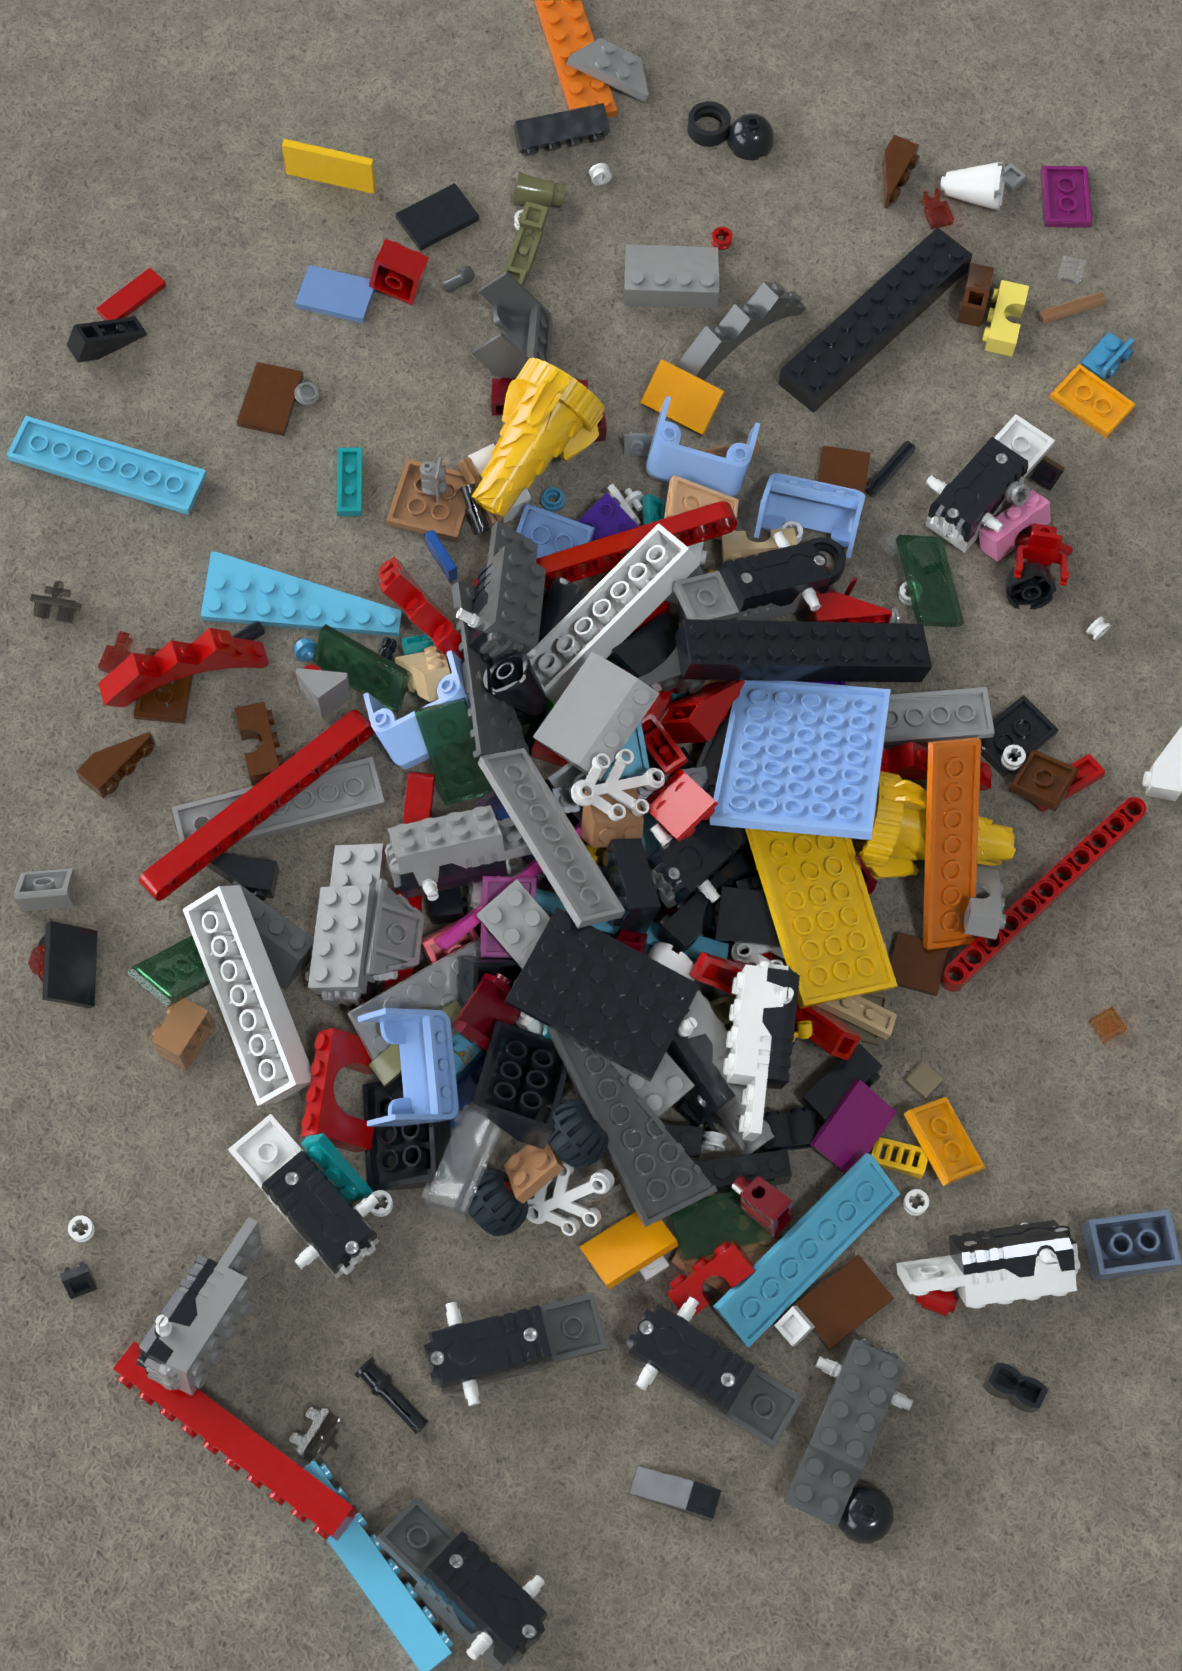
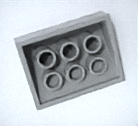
[624,244,719,308]
[533,651,660,782]

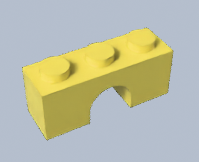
[982,280,1029,357]

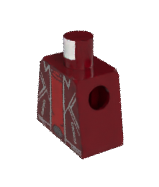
[732,1175,793,1238]

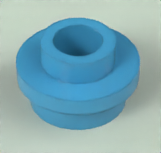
[541,487,565,511]
[294,638,319,662]

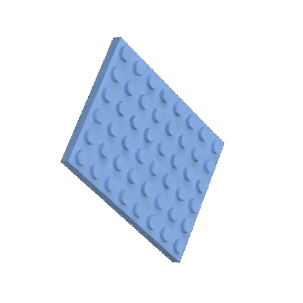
[710,680,890,840]

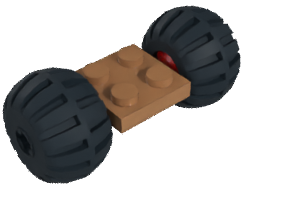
[463,1100,609,1236]

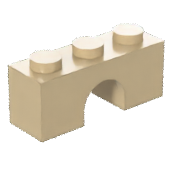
[721,528,797,563]

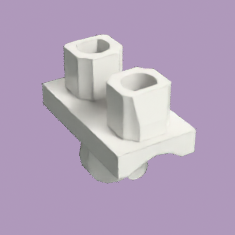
[607,484,644,526]

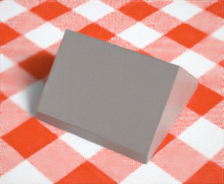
[296,668,351,719]
[13,868,74,911]

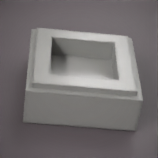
[1001,163,1028,193]

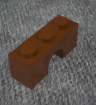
[234,702,284,786]

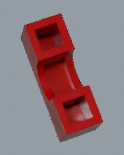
[667,1240,755,1316]

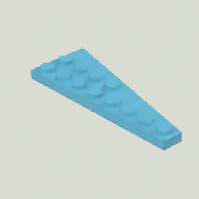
[201,551,402,637]

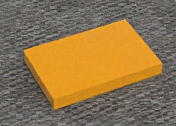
[640,359,726,435]
[1049,364,1136,439]
[904,1097,986,1186]
[579,1211,679,1290]

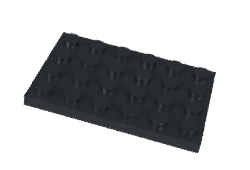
[504,907,701,1081]

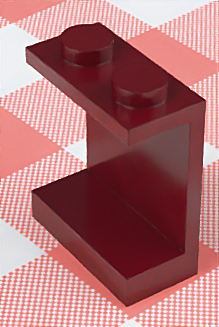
[451,973,521,1053]

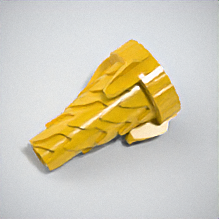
[471,358,605,517]
[851,771,1016,879]

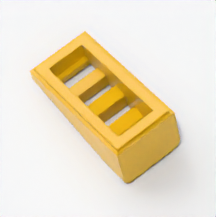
[871,1137,928,1180]

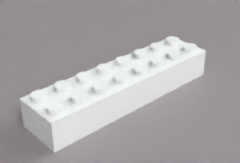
[527,523,700,705]
[183,885,311,1106]

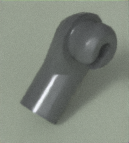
[443,265,475,293]

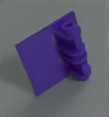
[578,492,639,541]

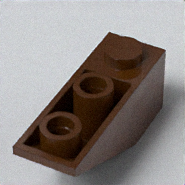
[882,134,920,209]
[957,263,994,327]
[76,732,155,798]

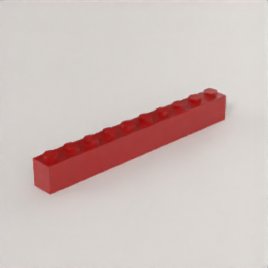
[113,1341,359,1541]

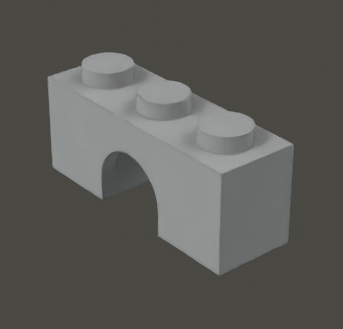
[964,867,1006,939]

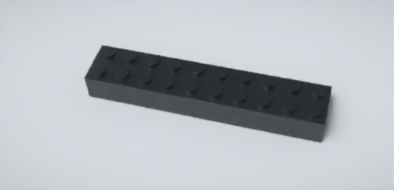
[778,227,973,413]
[675,619,932,682]

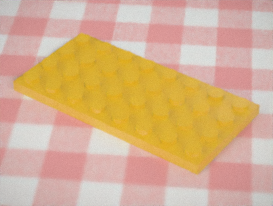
[745,828,898,1008]

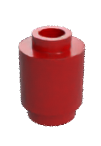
[915,1290,958,1316]

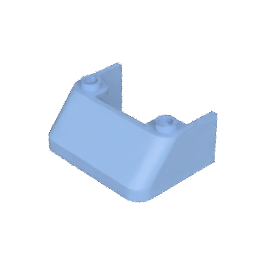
[646,396,760,497]
[754,473,865,558]
[363,650,474,769]
[358,1008,459,1126]

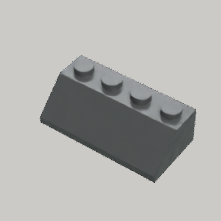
[230,881,314,990]

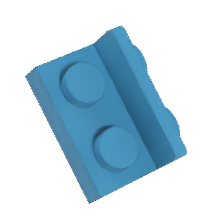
[1081,332,1135,381]

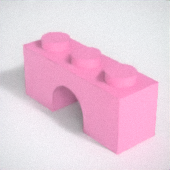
[979,489,1051,562]

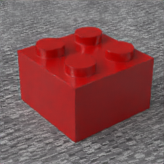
[369,238,429,305]

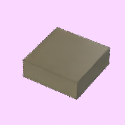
[905,1061,944,1100]

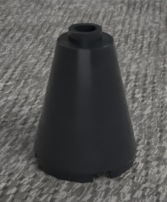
[538,576,588,643]
[483,649,548,716]

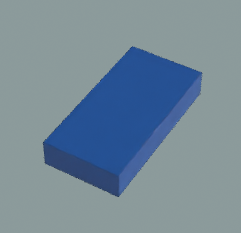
[425,530,458,582]

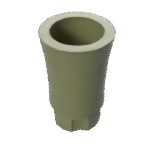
[514,172,565,207]

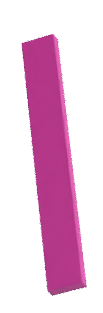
[435,820,582,949]

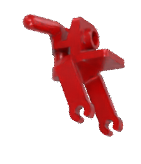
[1014,523,1073,586]

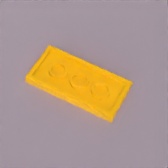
[282,139,377,194]

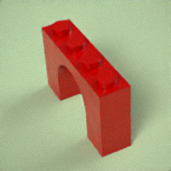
[301,1028,374,1153]

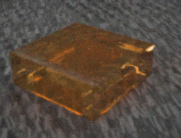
[1089,1007,1127,1044]

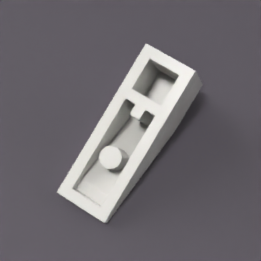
[1142,726,1182,801]

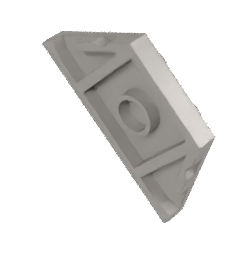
[566,38,649,102]
[364,878,425,977]

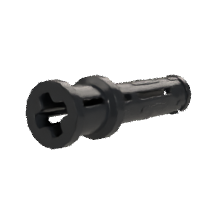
[355,1357,429,1434]

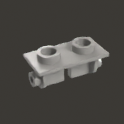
[624,432,654,456]
[420,457,447,503]

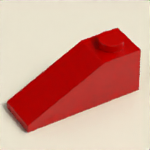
[641,713,688,775]

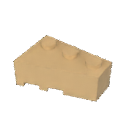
[395,646,450,702]

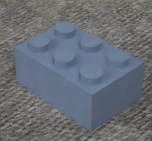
[1082,1209,1182,1281]

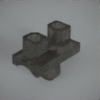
[30,580,82,623]
[289,1406,340,1463]

